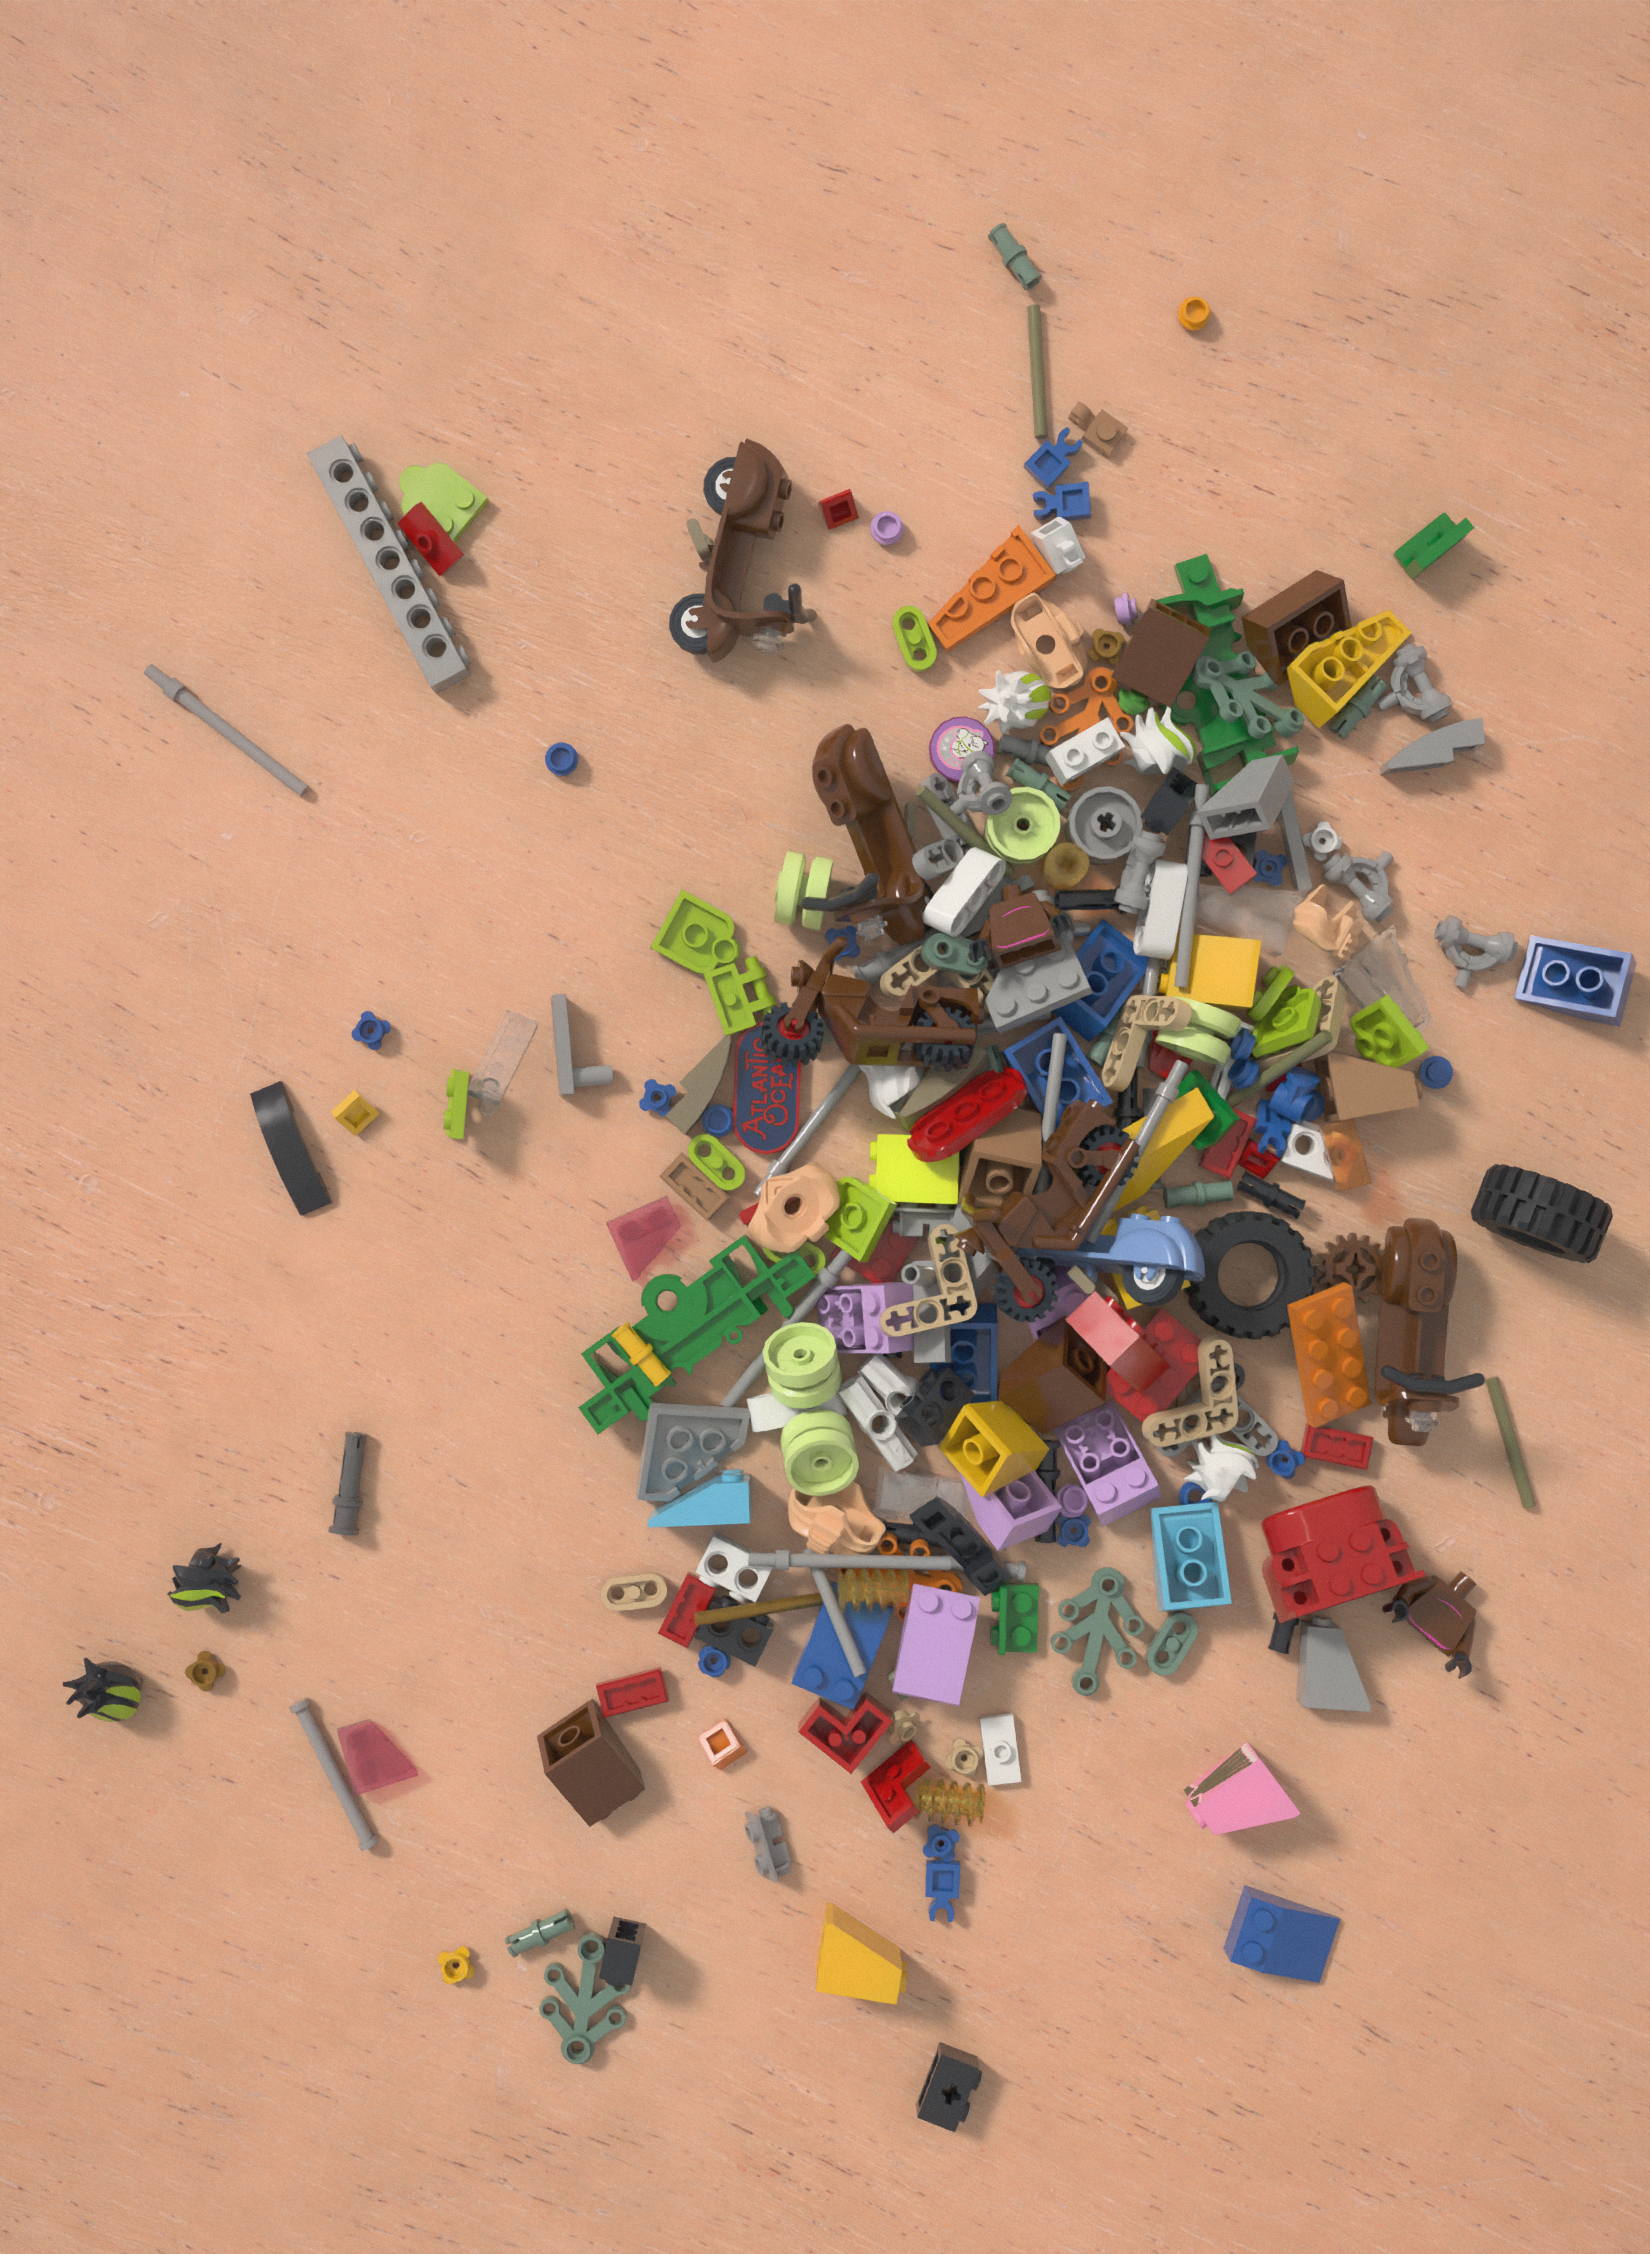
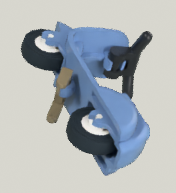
[998,1166,1205,1307]

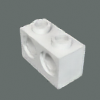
[1045,718,1125,787]
[1278,1121,1358,1184]
[695,1531,773,1603]

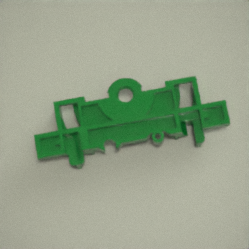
[1156,554,1299,797]
[578,1234,816,1435]

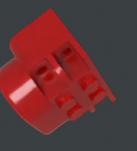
[1261,1485,1426,1623]

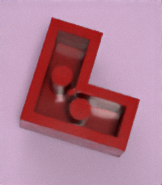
[798,1691,893,1774]

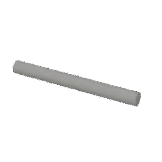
[803,1548,867,1678]

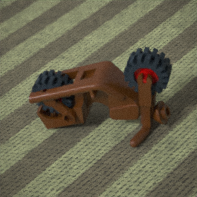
[761,936,984,1072]
[954,1099,1140,1323]

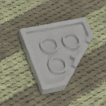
[985,931,1093,1034]
[636,1402,750,1501]

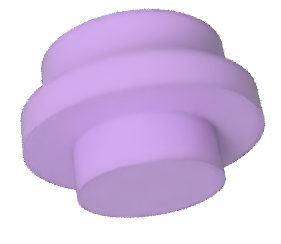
[871,511,904,545]
[1115,592,1139,626]
[1055,1484,1088,1518]

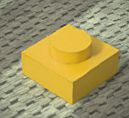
[331,1090,380,1136]

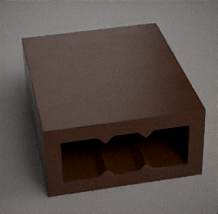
[1111,598,1211,708]

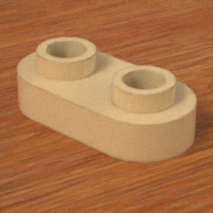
[600,1572,668,1611]

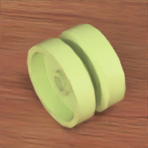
[984,787,1060,866]
[774,850,833,931]
[1155,996,1241,1066]
[762,1322,842,1409]
[780,1409,859,1496]

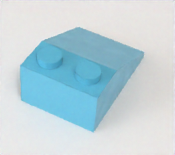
[647,1469,752,1528]
[1150,1502,1232,1612]

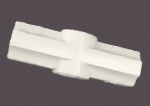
[857,1353,925,1423]
[837,1374,918,1472]

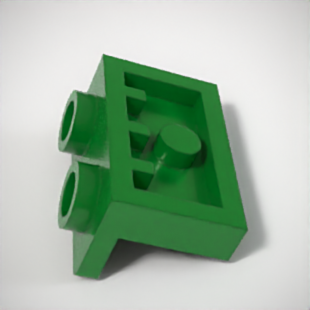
[1393,513,1475,579]
[1175,1070,1240,1150]
[990,1582,1039,1655]

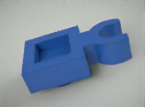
[1023,427,1083,490]
[1033,482,1091,521]
[1255,1098,1292,1158]
[925,1860,960,1922]

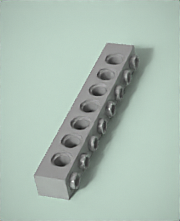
[307,435,471,694]

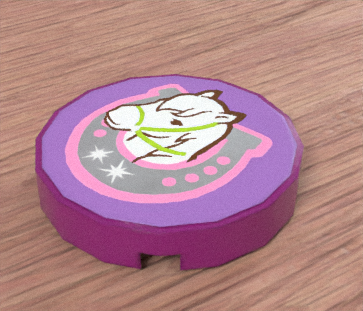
[929,716,995,784]

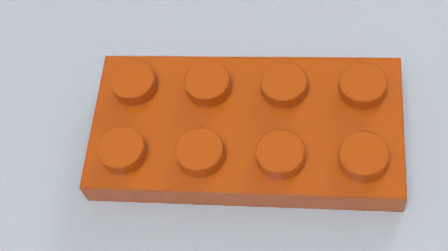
[1287,1282,1371,1428]

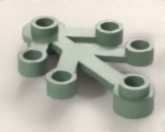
[1191,651,1304,739]
[1050,1567,1144,1696]
[539,1932,631,2064]

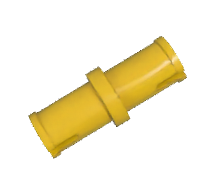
[611,1321,671,1387]

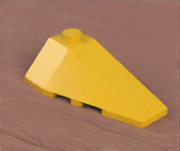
[1287,609,1412,729]
[1113,1087,1215,1211]

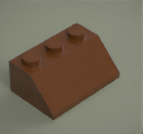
[1241,570,1352,685]

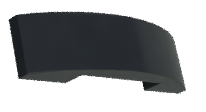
[250,1081,332,1216]
[909,1496,1012,1596]

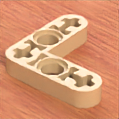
[880,931,995,1014]
[1247,976,1347,1074]
[1101,995,1192,1092]
[879,1224,977,1338]
[1142,1335,1239,1447]

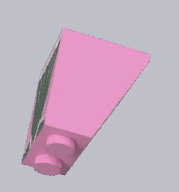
[1184,1742,1301,1835]

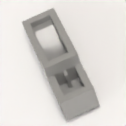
[1379,718,1486,775]

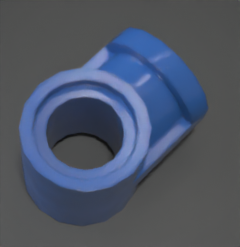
[1269,1066,1320,1124]

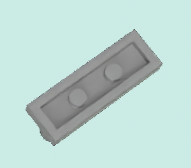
[1275,791,1313,892]
[551,994,613,1096]
[901,1260,951,1364]

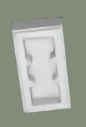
[979,1713,1021,1786]

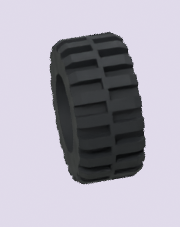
[1471,1164,1613,1263]
[1184,1211,1316,1340]

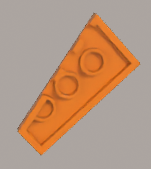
[928,524,1056,653]

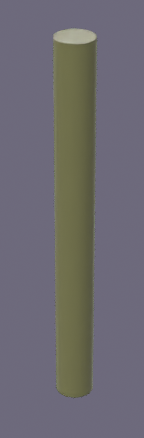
[1027,305,1048,439]
[916,785,1015,877]
[1225,1030,1333,1108]
[1485,1376,1536,1508]

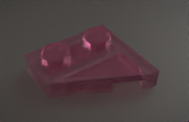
[606,1195,681,1282]
[337,1718,418,1796]

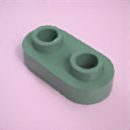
[921,933,989,976]
[1145,1611,1198,1676]

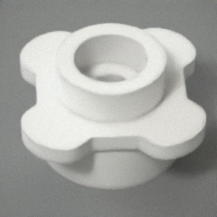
[1302,821,1342,861]

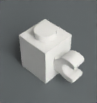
[1031,517,1086,574]

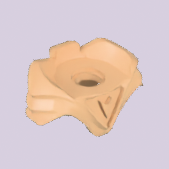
[1011,593,1088,688]
[1293,884,1363,961]
[747,1162,840,1253]
[788,1481,886,1555]

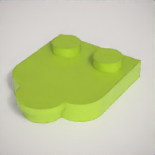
[399,463,489,543]
[650,889,740,974]
[1251,985,1322,1058]
[1350,994,1430,1068]
[823,1176,897,1262]

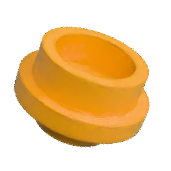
[1177,296,1211,331]

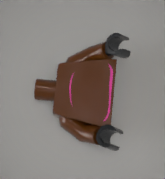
[969,885,1075,969]
[1382,1571,1477,1679]

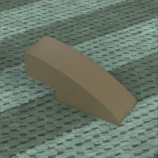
[665,1035,732,1135]
[899,1046,990,1130]

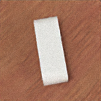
[923,847,1006,937]
[1133,859,1188,960]
[747,1382,848,1432]

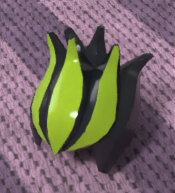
[167,1543,241,1614]
[63,1658,143,1722]

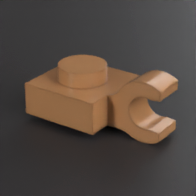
[1068,401,1128,459]

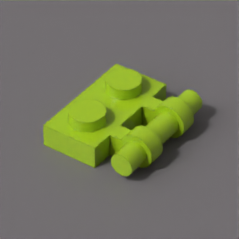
[703,956,777,1036]
[443,1069,469,1139]

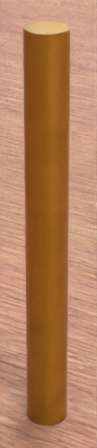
[694,1592,823,1626]

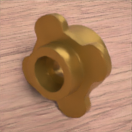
[1088,629,1124,665]
[185,1651,226,1691]

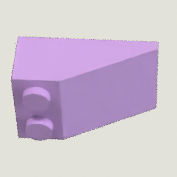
[960,1471,1063,1551]
[892,1584,980,1707]

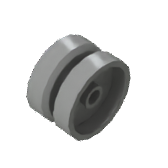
[1065,786,1143,866]

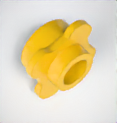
[437,1946,475,1984]

